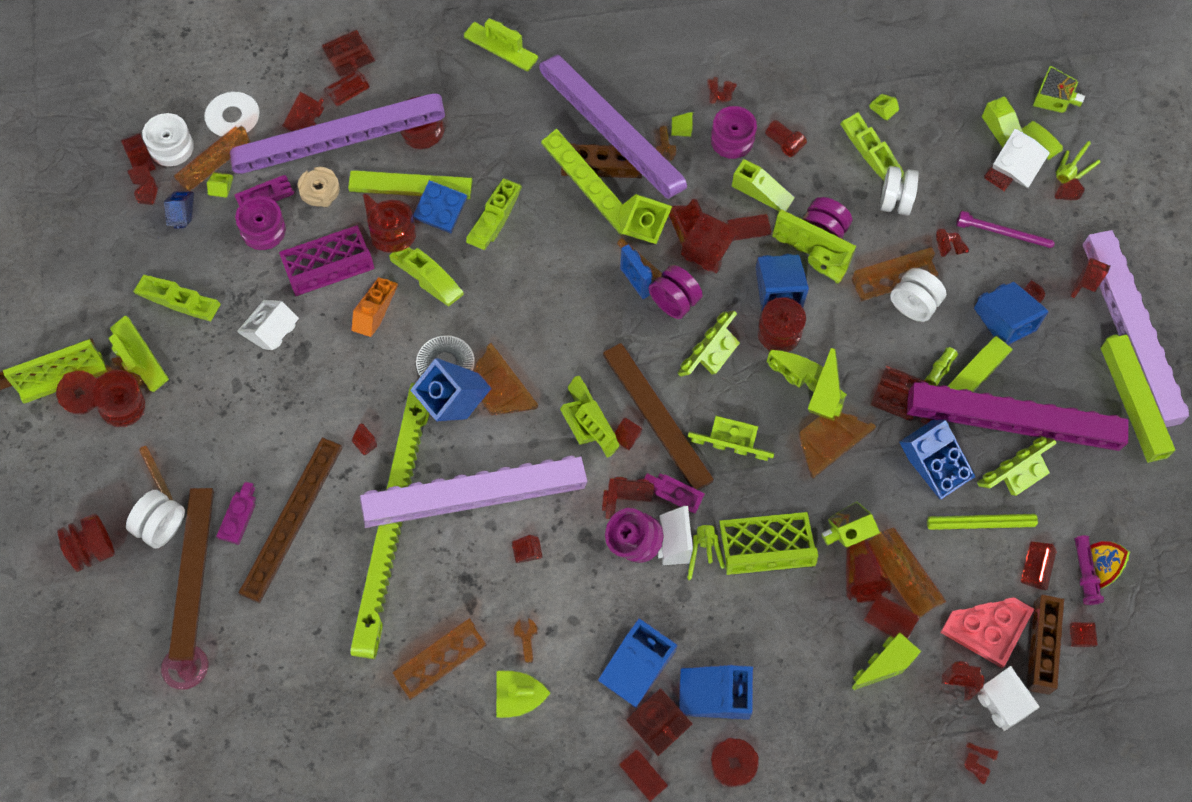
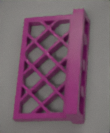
[279,225,375,297]

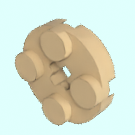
[298,167,340,207]

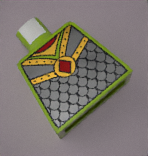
[1033,66,1085,113]
[821,502,880,547]

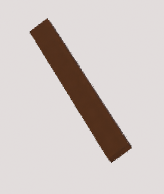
[603,343,714,490]
[238,437,343,604]
[168,488,214,661]

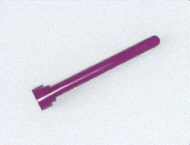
[956,210,1055,248]

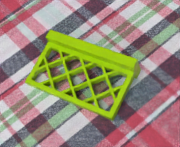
[3,339,108,404]
[719,512,818,575]

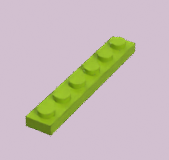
[541,129,623,235]

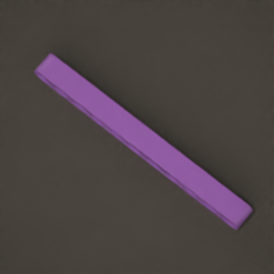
[539,55,687,199]
[230,94,445,174]

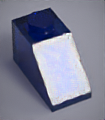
[164,191,194,229]

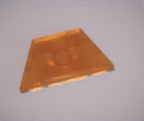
[474,343,538,416]
[799,412,876,479]

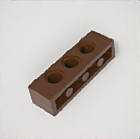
[561,143,642,178]
[1026,594,1064,695]

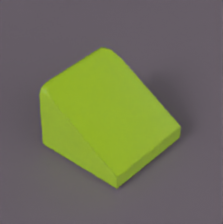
[869,94,899,120]
[671,112,692,137]
[207,173,233,197]

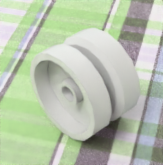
[142,113,194,167]
[880,166,919,216]
[890,268,946,322]
[126,490,185,548]

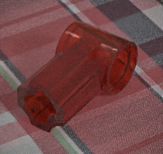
[765,120,807,158]

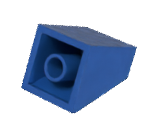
[755,254,809,311]
[974,282,1048,345]
[410,358,492,421]

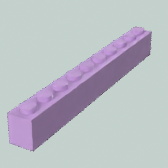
[1083,230,1189,427]
[360,456,587,528]

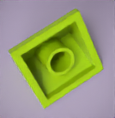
[620,194,672,244]

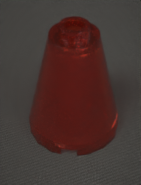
[846,539,892,603]

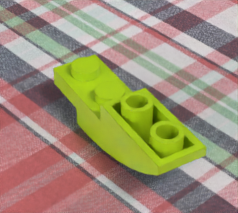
[466,178,522,250]
[389,244,464,307]
[767,350,847,404]

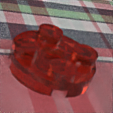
[56,371,103,415]
[711,738,759,788]

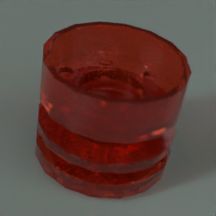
[757,298,806,352]
[91,370,146,427]
[57,513,115,572]

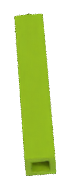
[1101,335,1175,463]

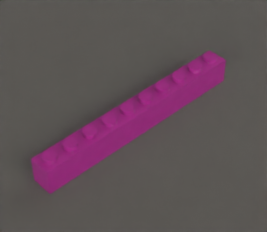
[907,382,1128,451]

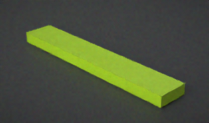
[348,171,472,199]

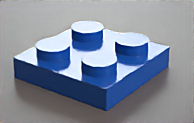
[413,180,467,233]
[620,244,652,299]

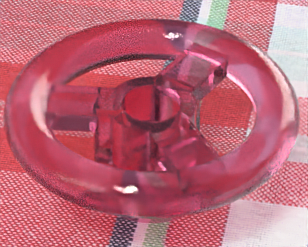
[161,646,208,690]

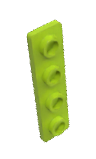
[464,18,538,72]
[677,310,740,376]
[108,316,169,392]
[560,376,619,458]
[688,416,774,461]
[977,437,1056,496]

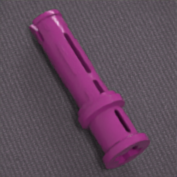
[1074,535,1104,605]

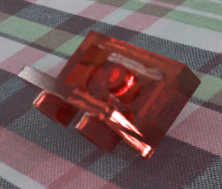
[282,91,324,132]
[669,199,711,245]
[942,661,984,700]

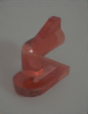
[707,77,737,104]
[936,229,969,257]
[964,742,999,784]

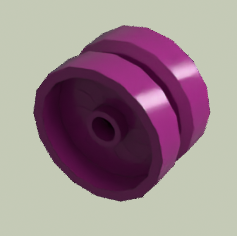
[711,106,757,159]
[235,196,286,250]
[802,197,853,239]
[648,265,703,319]
[605,508,664,563]

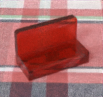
[1071,258,1111,298]
[864,595,920,639]

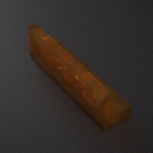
[174,125,250,192]
[852,247,939,301]
[866,528,946,619]
[392,618,487,700]

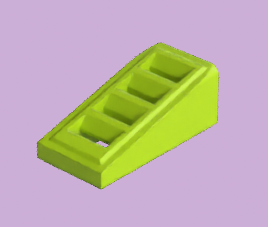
[575,401,616,449]

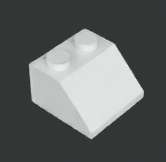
[993,129,1050,188]
[237,300,299,350]
[657,506,693,565]
[976,666,1039,731]

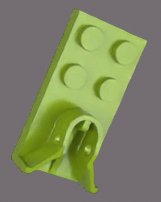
[773,209,856,283]

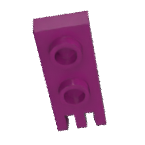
[234,175,294,206]

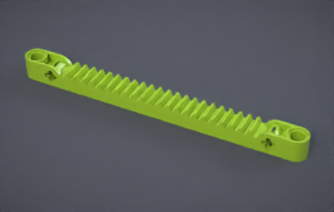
[351,382,430,659]

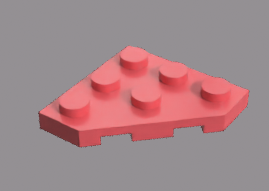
[940,597,1034,668]

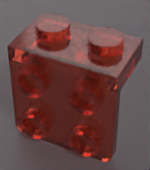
[681,213,738,273]
[602,477,654,519]

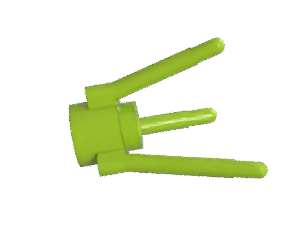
[1055,141,1100,185]
[687,525,725,580]

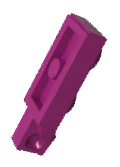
[643,473,705,514]
[216,481,256,545]

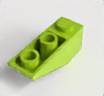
[731,159,795,212]
[852,633,921,690]

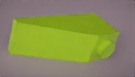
[982,96,1023,148]
[808,348,844,421]

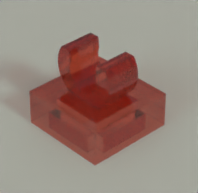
[1069,622,1098,647]

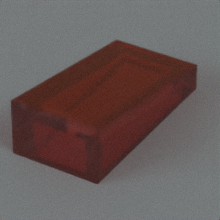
[984,168,1013,192]

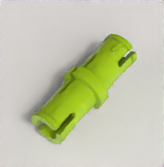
[925,347,958,386]

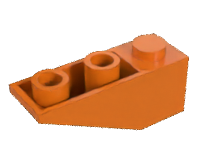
[351,277,398,337]

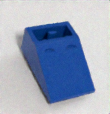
[899,420,975,499]
[598,619,677,708]
[679,665,753,720]

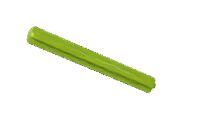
[927,514,1038,530]

